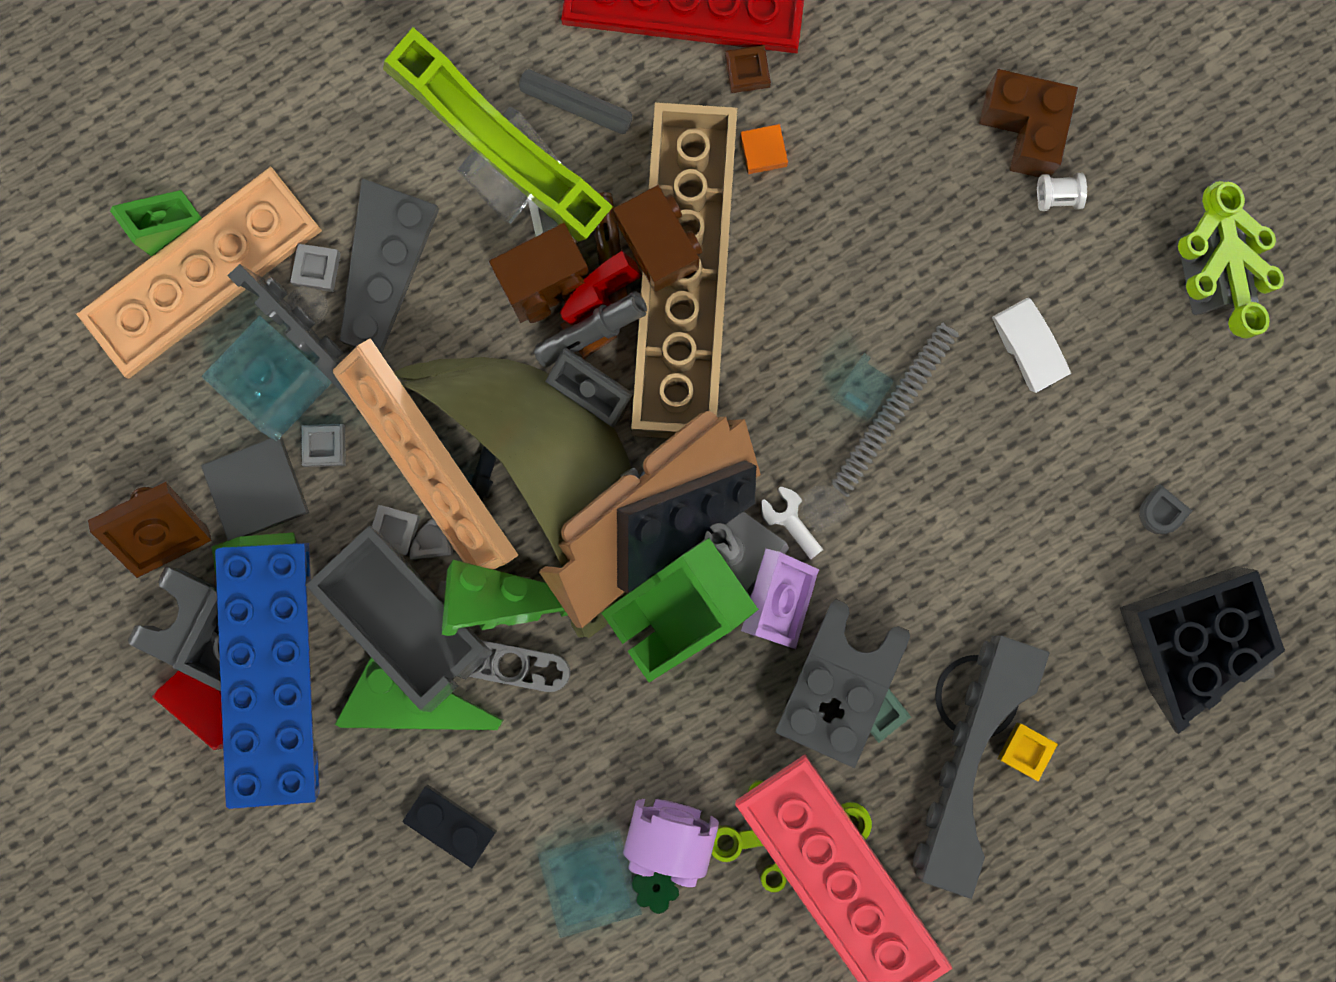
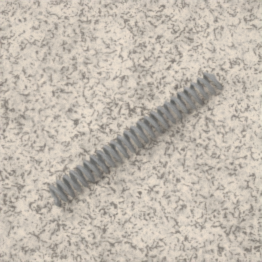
[832,323,959,497]

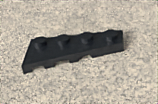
[617,460,757,594]

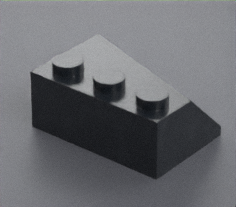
[1120,566,1285,734]

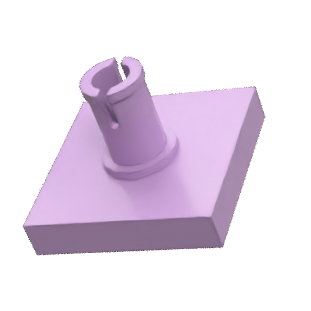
[741,548,819,649]

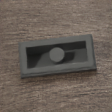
[545,348,634,427]

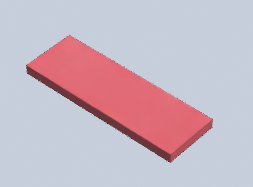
[735,754,952,982]

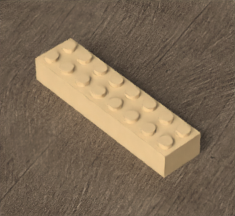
[631,102,737,438]

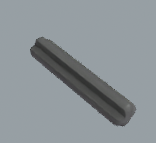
[519,69,632,134]

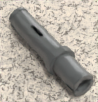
[534,291,647,368]

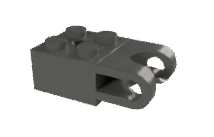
[128,567,221,691]
[775,599,910,768]

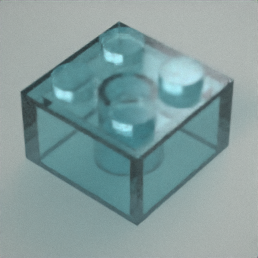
[201,315,332,442]

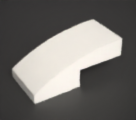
[992,298,1071,393]

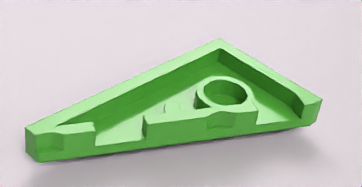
[441,560,568,636]
[335,657,504,730]

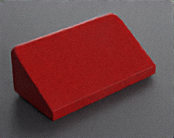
[152,671,223,750]

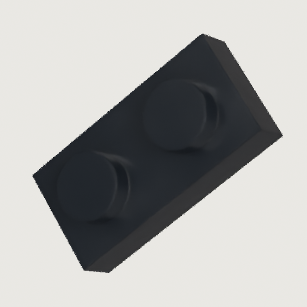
[402,785,497,869]

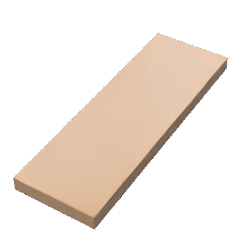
[76,166,322,379]
[333,338,518,570]

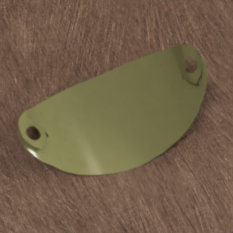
[394,357,631,638]

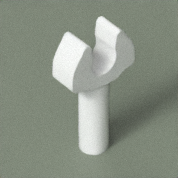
[761,487,823,560]

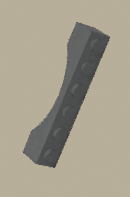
[913,636,1050,899]

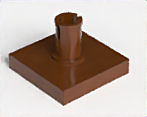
[88,482,212,578]

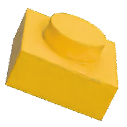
[997,722,1058,781]

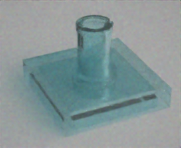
[538,829,642,938]

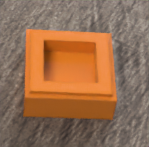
[740,124,788,174]

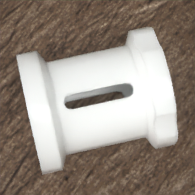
[1037,173,1087,211]

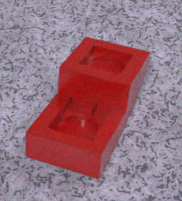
[560,251,642,325]

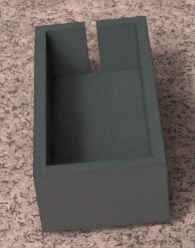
[305,526,493,713]

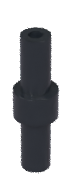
[468,446,497,501]

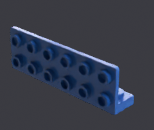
[215,543,320,809]

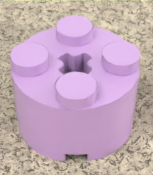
[623,799,719,887]

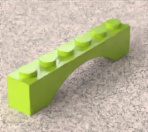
[383,27,613,242]

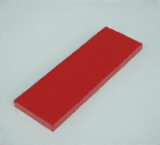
[561,0,804,53]

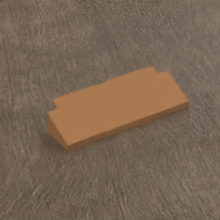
[539,411,761,628]

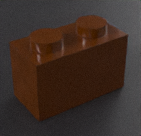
[613,185,703,293]

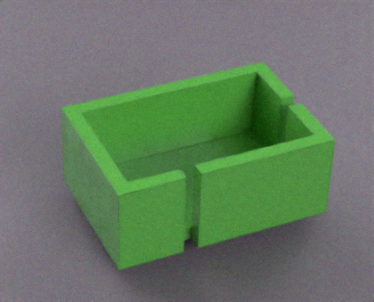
[601,538,759,683]

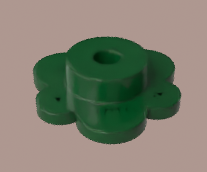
[632,872,679,914]

